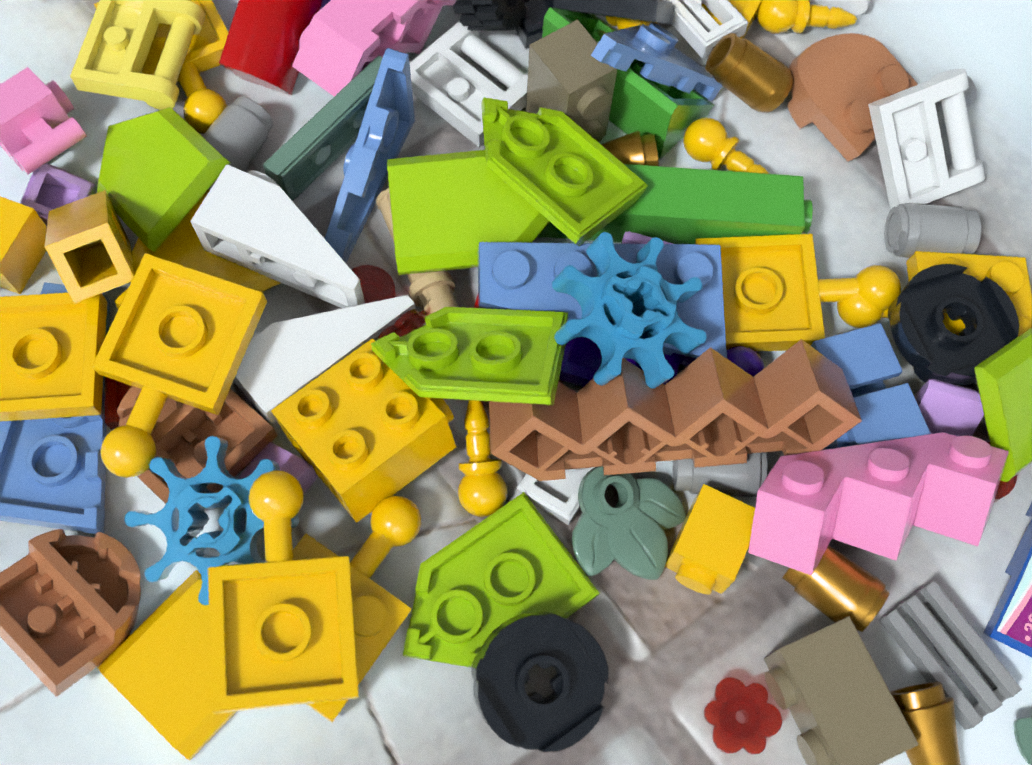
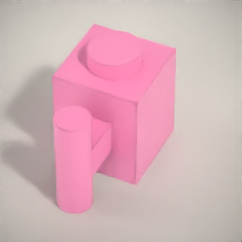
[0,67,87,175]

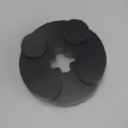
[887,264,1019,385]
[471,612,609,752]

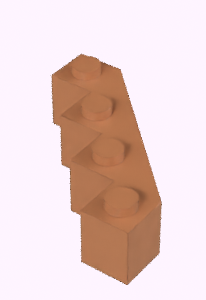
[489,339,862,481]

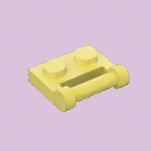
[70,0,205,110]

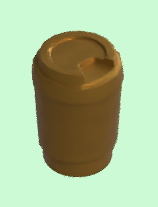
[706,33,793,112]
[782,545,890,632]

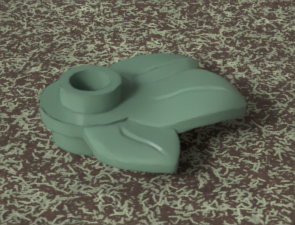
[572,466,686,580]

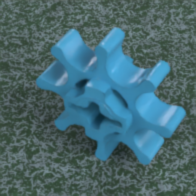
[552,232,707,389]
[125,436,299,605]

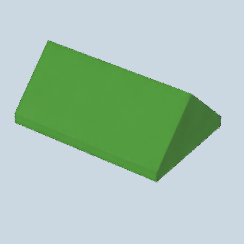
[542,7,714,160]

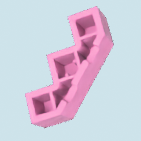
[292,0,457,96]
[748,432,1009,575]

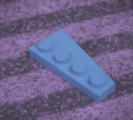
[478,242,727,359]
[0,282,110,534]

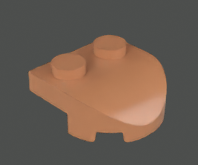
[788,33,918,162]
[117,386,278,504]
[0,529,141,697]

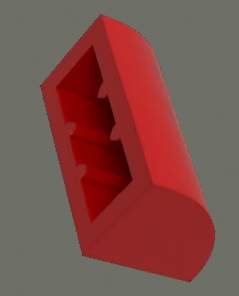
[219,0,323,95]

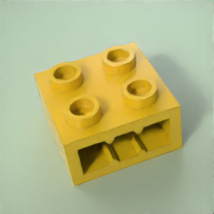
[271,338,456,523]

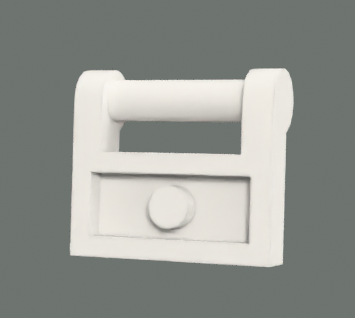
[410,21,528,147]
[868,69,985,209]

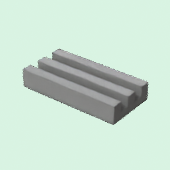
[879,581,1022,730]

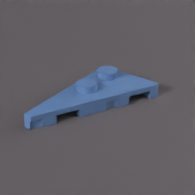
[591,22,722,101]
[325,48,415,263]

